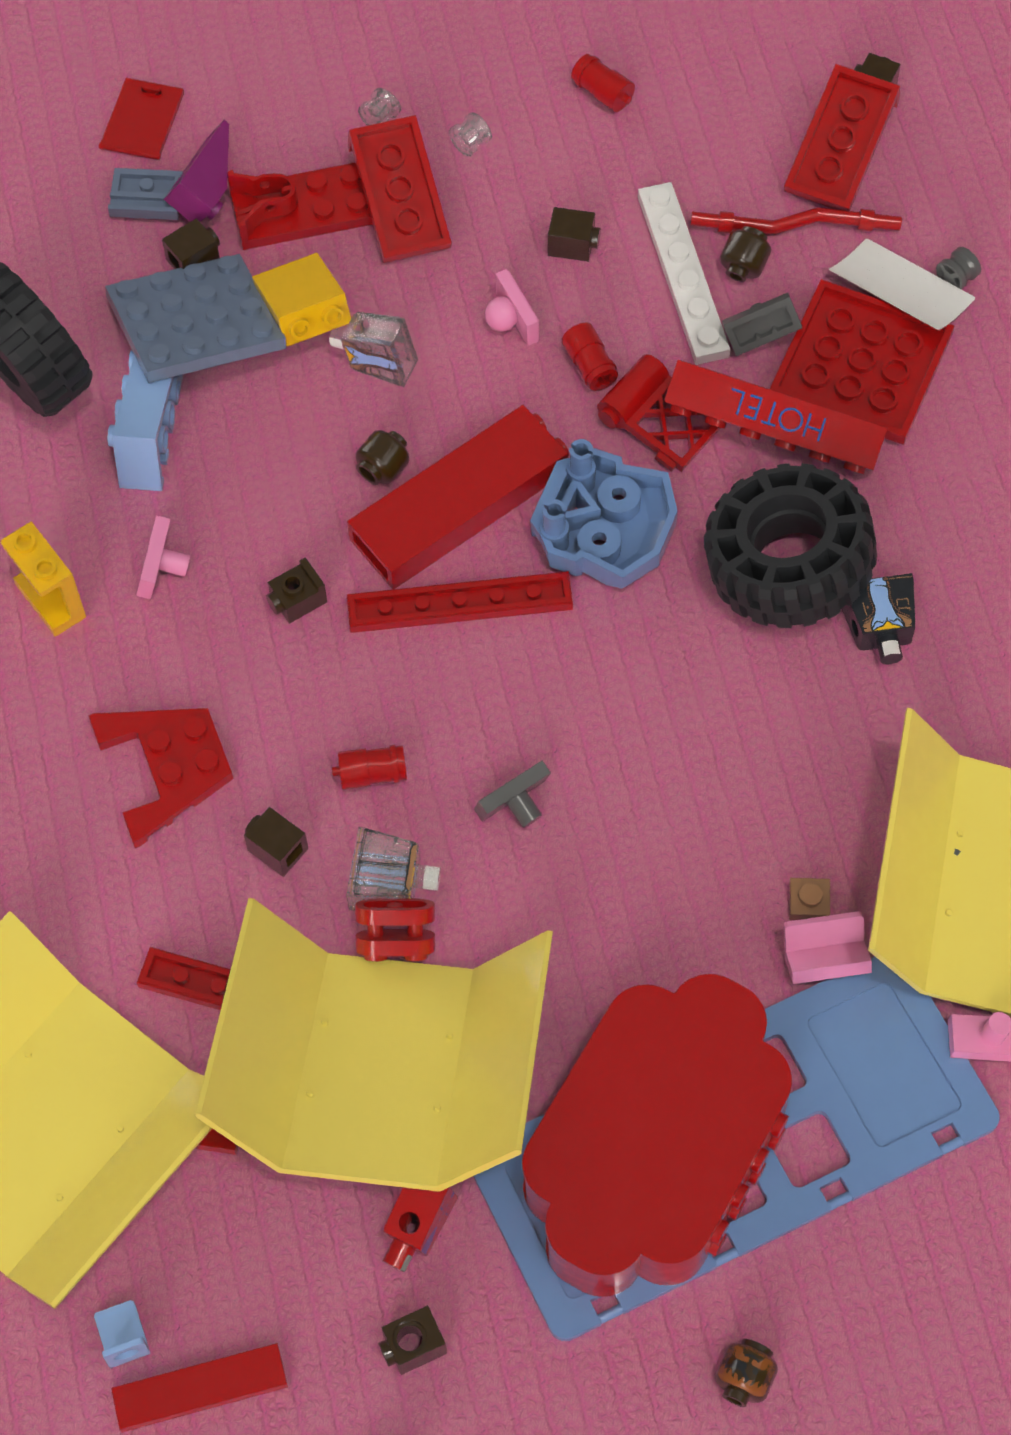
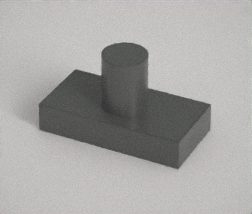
[722,292,803,356]
[474,760,551,828]

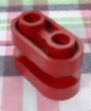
[355,898,435,961]

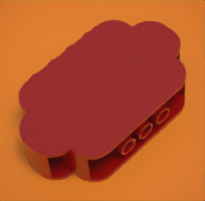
[522,974,792,1297]

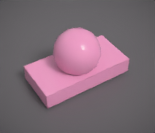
[484,269,539,346]

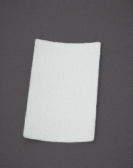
[829,239,975,330]

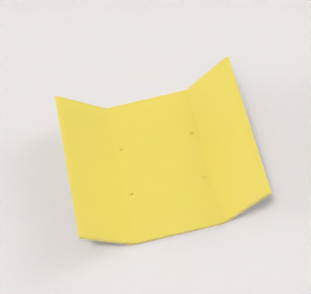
[868,707,1011,1017]
[195,898,553,1192]
[0,911,212,1309]

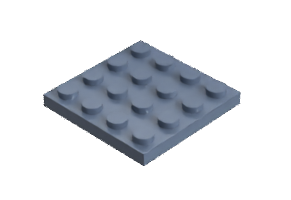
[105,254,286,383]

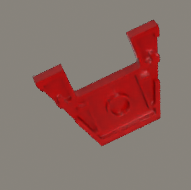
[88,708,234,848]

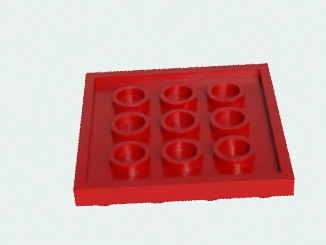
[770,279,955,445]

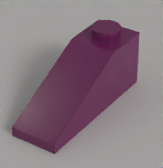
[163,120,229,222]

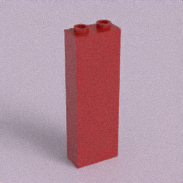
[347,404,569,589]

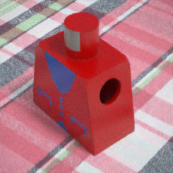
[382,1187,458,1272]

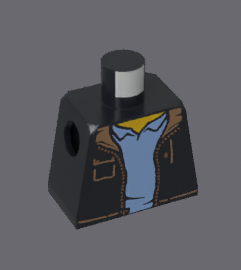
[841,573,915,664]

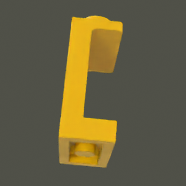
[252,253,352,346]
[1,521,86,637]

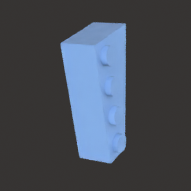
[107,350,183,491]

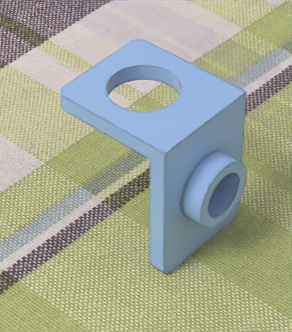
[94,1300,151,1368]

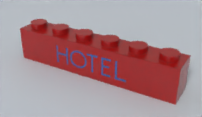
[664,360,888,474]

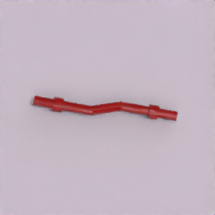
[690,207,902,235]

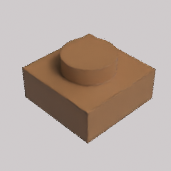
[789,878,830,920]

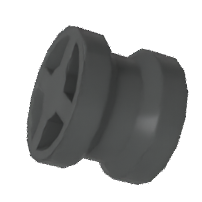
[936,247,981,289]

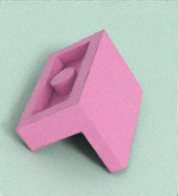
[784,911,872,984]

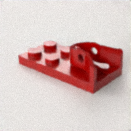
[784,64,900,211]
[348,115,452,263]
[227,162,373,250]

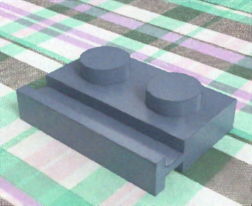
[108,168,183,220]

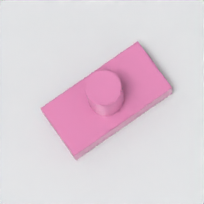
[136,515,190,599]
[948,1012,1011,1062]

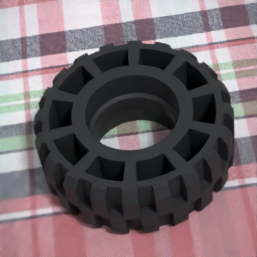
[0,262,93,417]
[704,463,877,628]

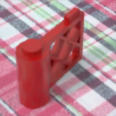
[597,354,721,472]

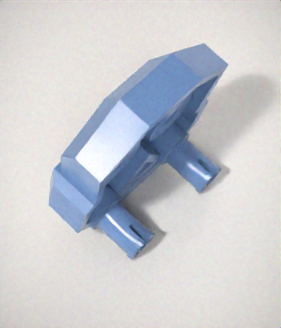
[530,439,678,589]

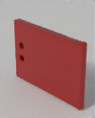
[99,78,184,160]

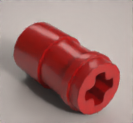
[571,54,635,112]
[562,322,618,391]
[332,745,407,790]

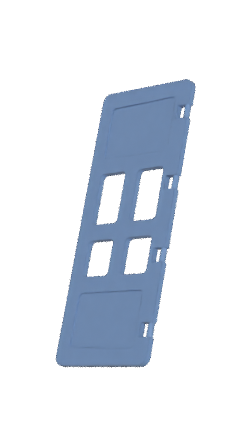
[473,957,1000,1341]

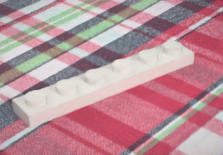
[638,182,730,365]

